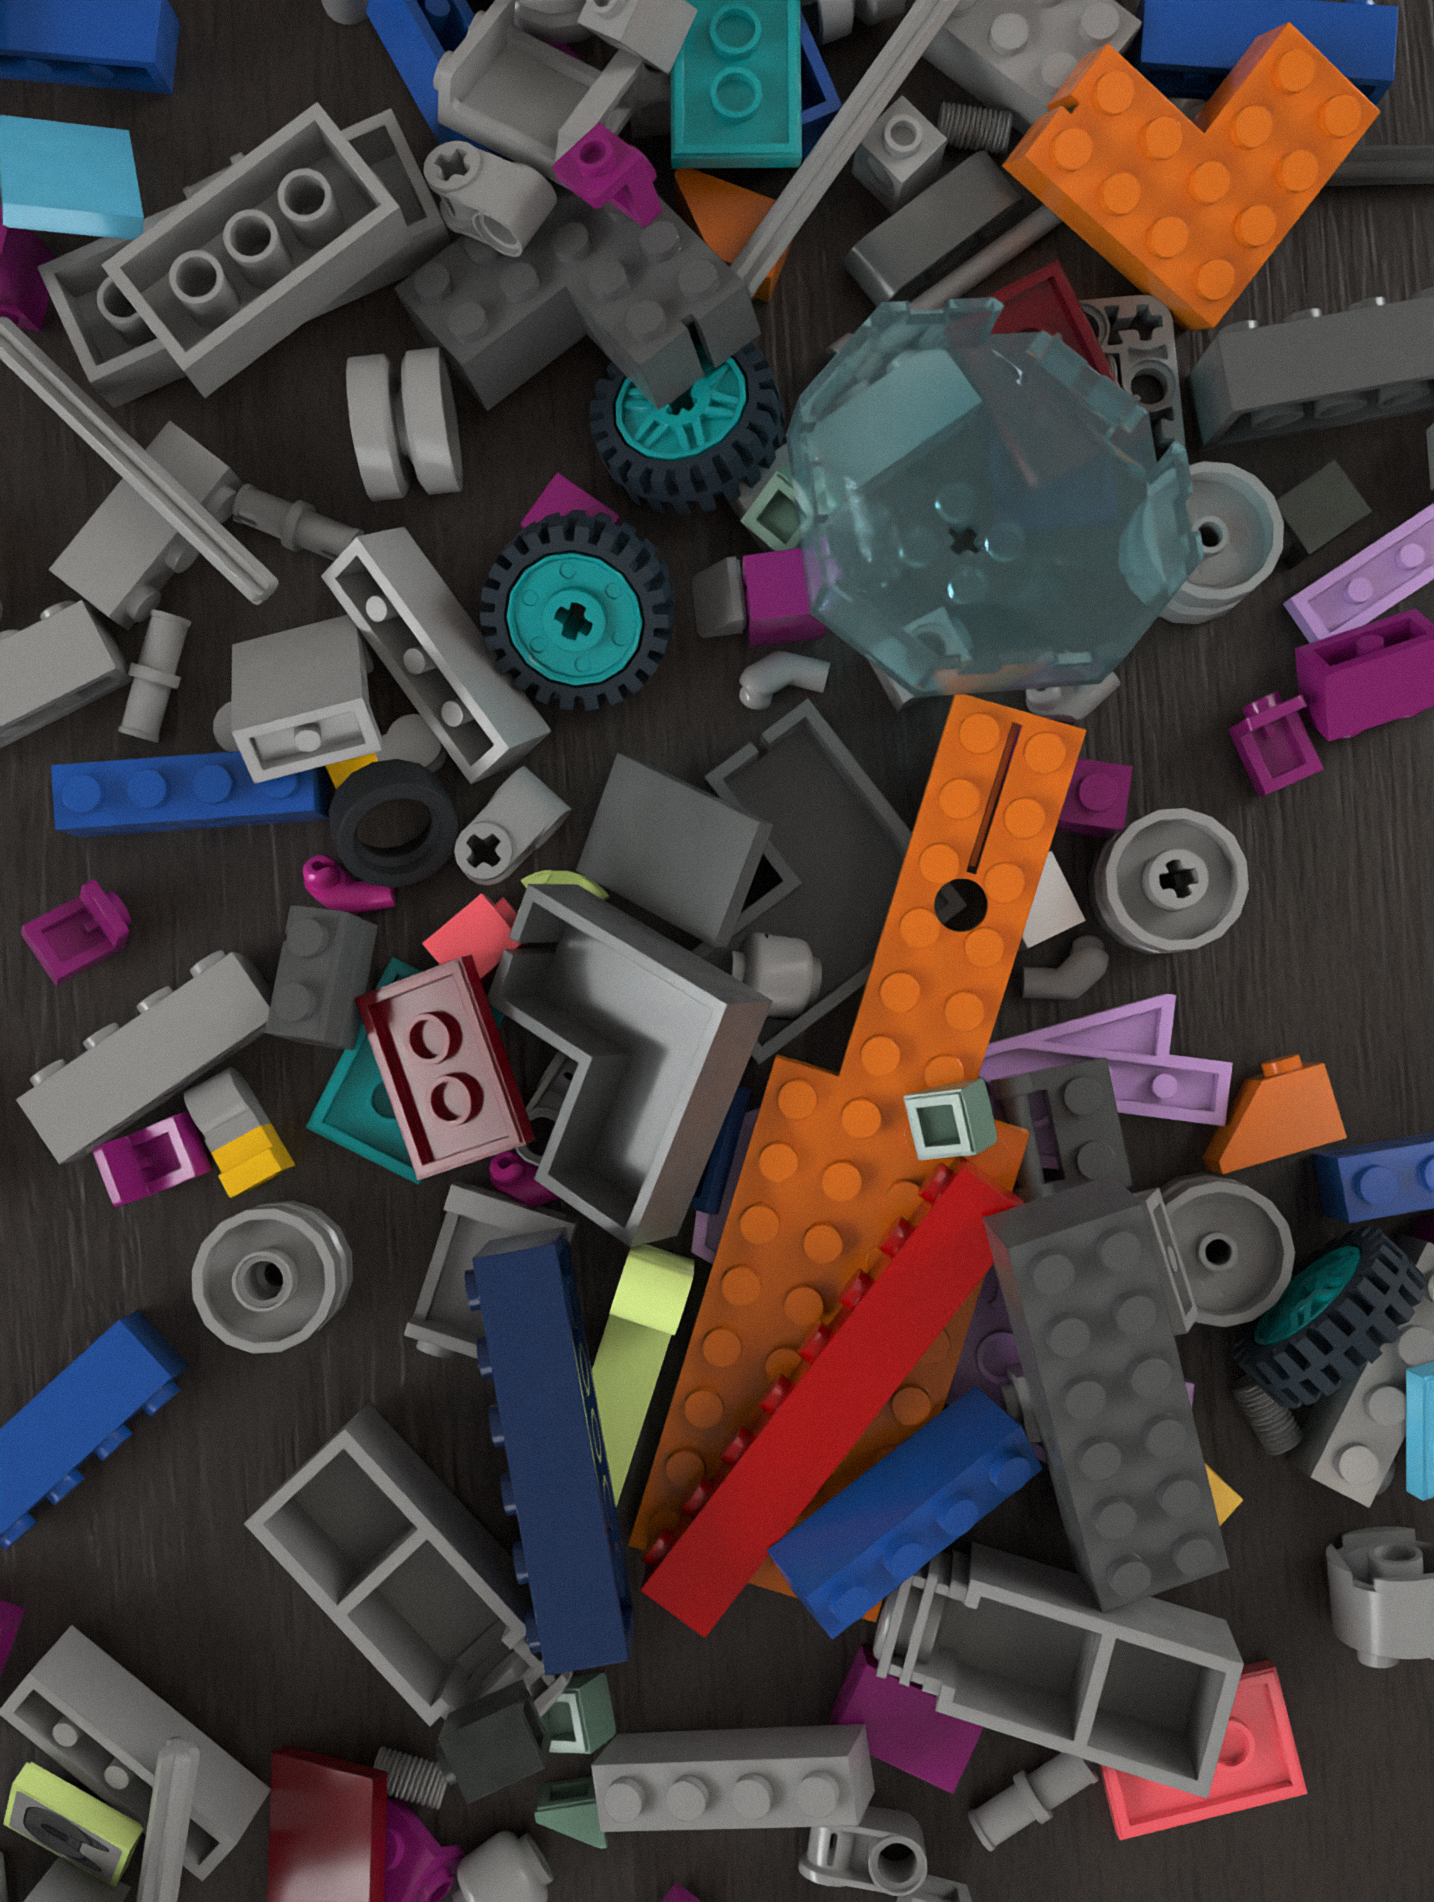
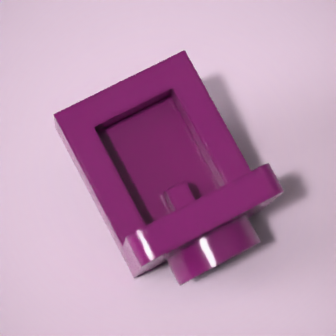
[553,123,663,228]
[1228,692,1324,798]
[21,879,131,986]
[93,1111,212,1207]
[384,1798,466,1902]

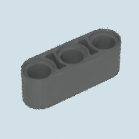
[843,150,1024,314]

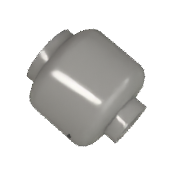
[722,932,822,1021]
[452,1830,554,1902]

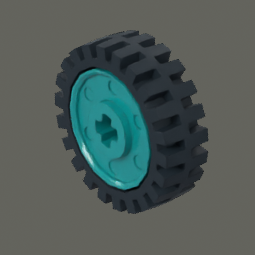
[589,326,785,515]
[480,510,677,711]
[1233,1226,1425,1409]

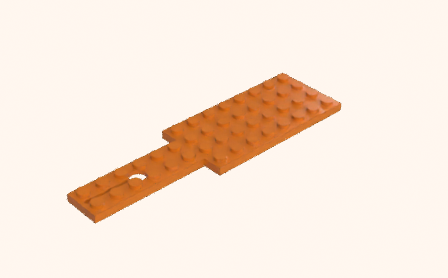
[628,692,1087,1623]

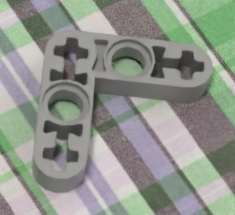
[1079,295,1185,483]

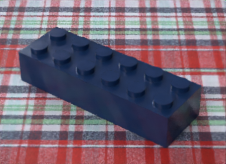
[464,1226,635,1676]

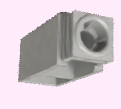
[244,1403,574,1726]
[873,1541,1244,1799]

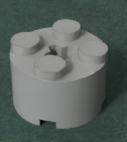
[1326,1526,1434,1668]

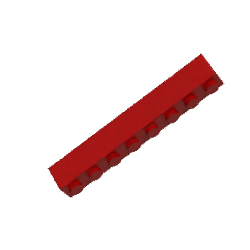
[640,1156,1025,1638]

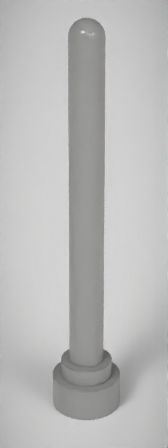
[825,204,1063,388]

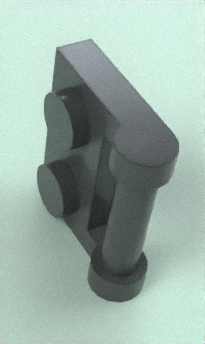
[991,1057,1133,1203]

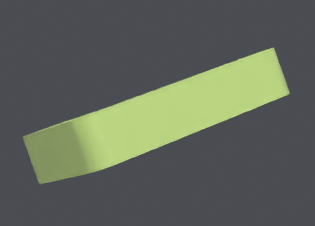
[592,1244,695,1507]

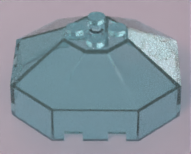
[786,297,1205,698]

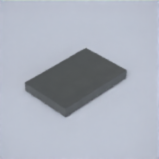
[576,753,773,948]

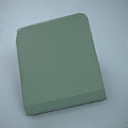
[740,465,838,551]
[903,1078,997,1160]
[541,1673,616,1754]
[534,1776,610,1849]

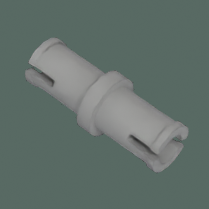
[232,483,364,561]
[118,609,192,743]
[967,1752,1099,1852]

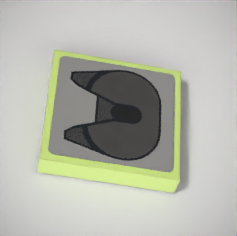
[3,1762,143,1888]

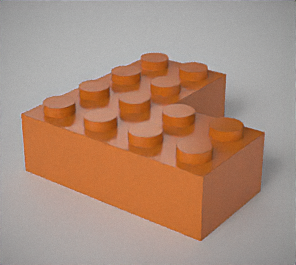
[1002,22,1381,332]

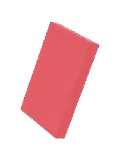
[1099,1659,1308,1840]

